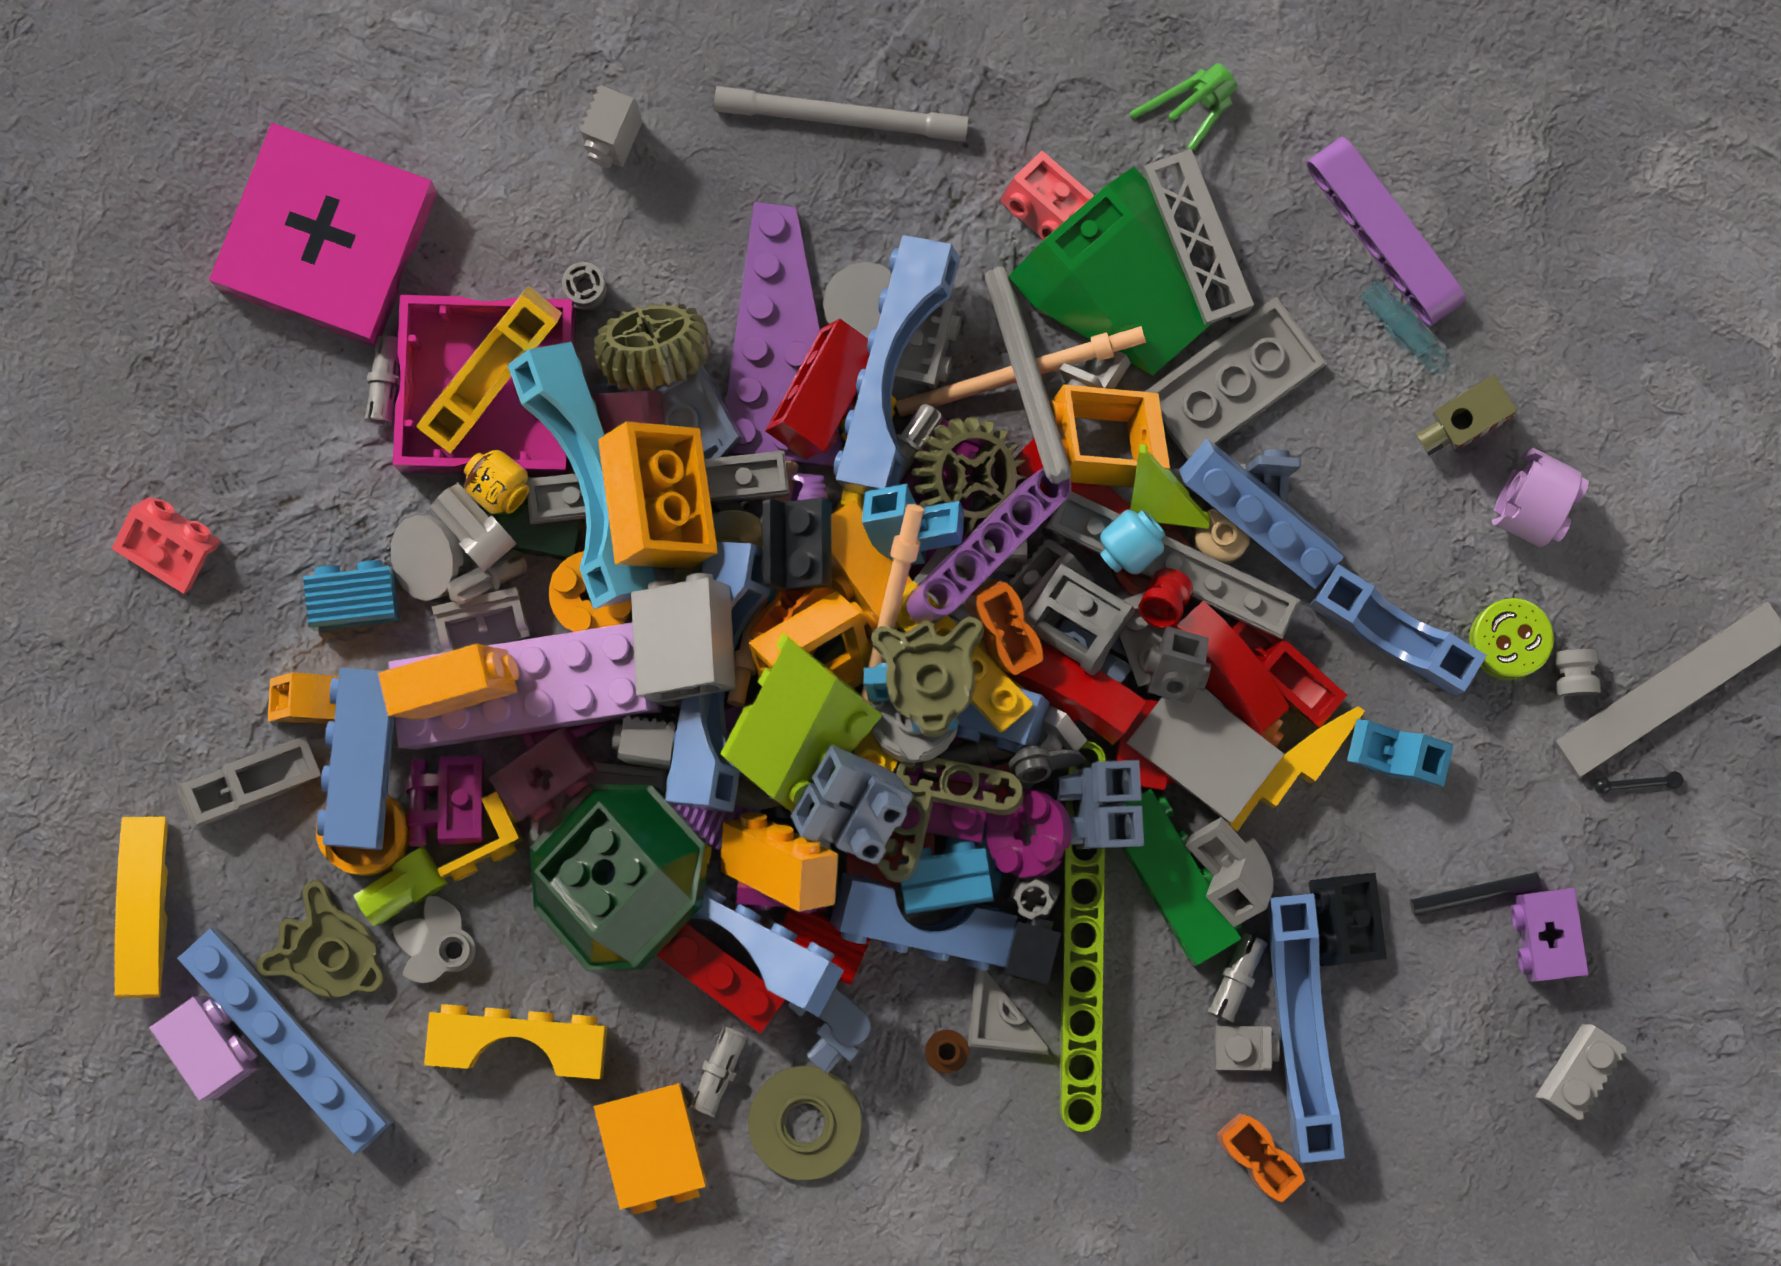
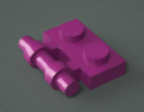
[405,756,484,847]

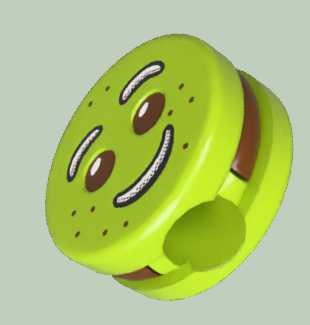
[1469,598,1554,680]

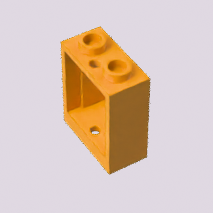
[1049,385,1170,487]
[749,591,873,688]

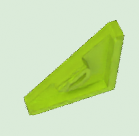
[1130,444,1210,529]

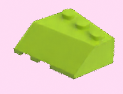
[720,633,883,813]

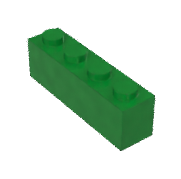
[1122,789,1242,966]

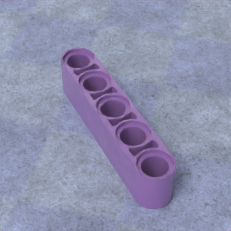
[1306,136,1466,326]
[906,468,1072,623]

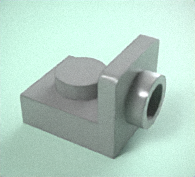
[1214,1026,1279,1071]

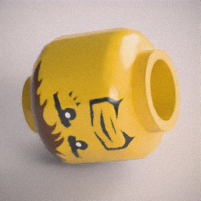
[464,450,530,514]

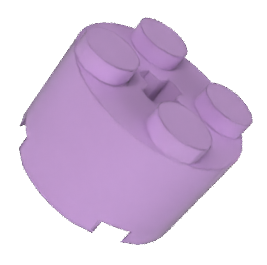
[1492,448,1589,548]

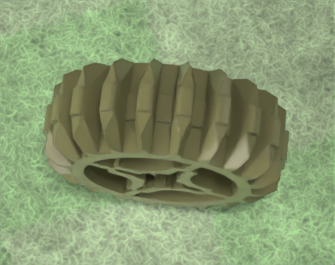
[594,302,711,391]
[910,417,1027,534]

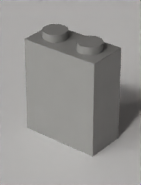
[631,573,736,703]

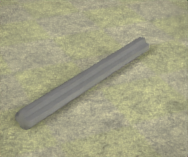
[985,266,1071,484]

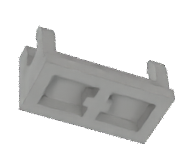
[432,587,531,652]

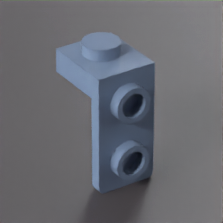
[1246,449,1301,503]

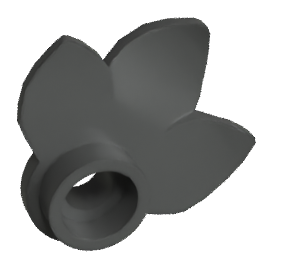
[1003,746,1086,793]

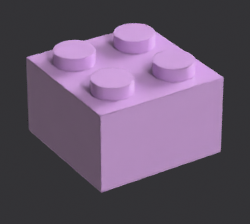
[150,997,259,1101]

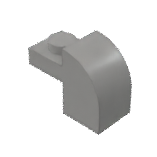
[1185,817,1273,927]

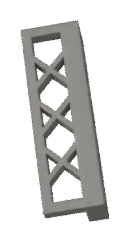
[1143,149,1254,325]

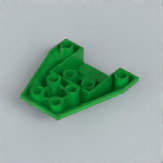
[1008,166,1213,377]

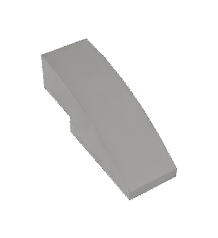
[177,736,321,830]

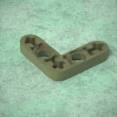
[877,757,1024,882]

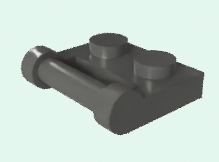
[1024,564,1135,676]

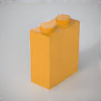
[378,644,519,721]
[594,1083,707,1215]

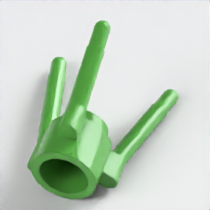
[1130,63,1238,151]

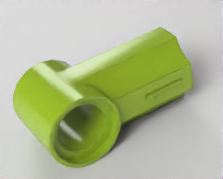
[353,847,448,927]

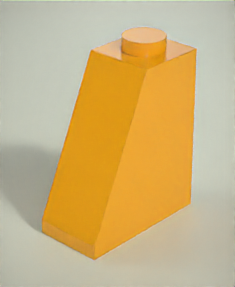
[268,672,339,724]

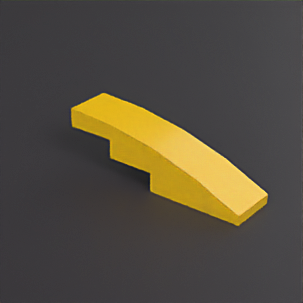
[1225,706,1365,832]
[115,817,168,999]

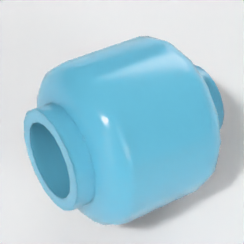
[1100,509,1166,574]

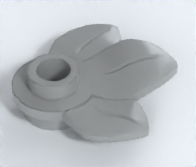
[392,896,476,983]

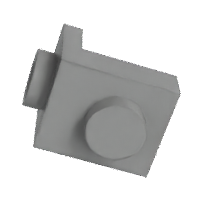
[1059,351,1131,389]

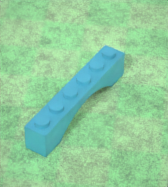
[508,342,656,609]

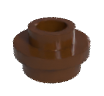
[925,1030,969,1073]

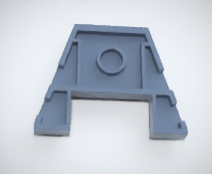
[587,366,742,459]

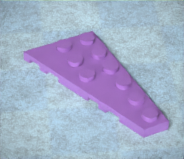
[725,202,843,469]

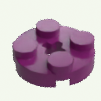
[986,789,1072,877]

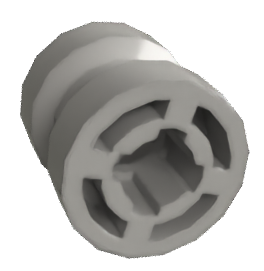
[562,262,608,313]
[1554,649,1601,696]

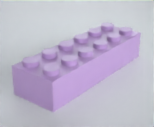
[388,623,662,750]

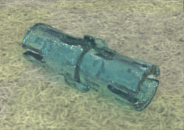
[1359,278,1438,358]

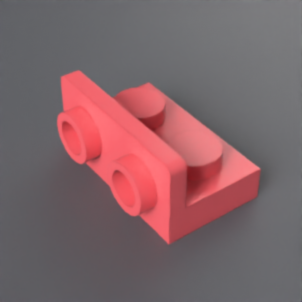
[1000,151,1094,240]
[112,497,221,594]

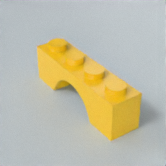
[416,286,562,454]
[424,1004,608,1079]

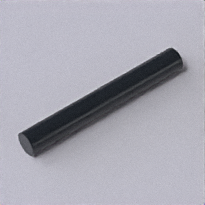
[1410,872,1541,916]

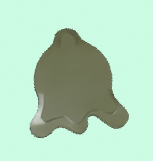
[871,617,984,737]
[256,880,385,998]

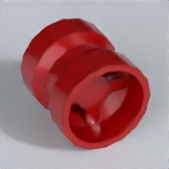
[1138,568,1193,629]

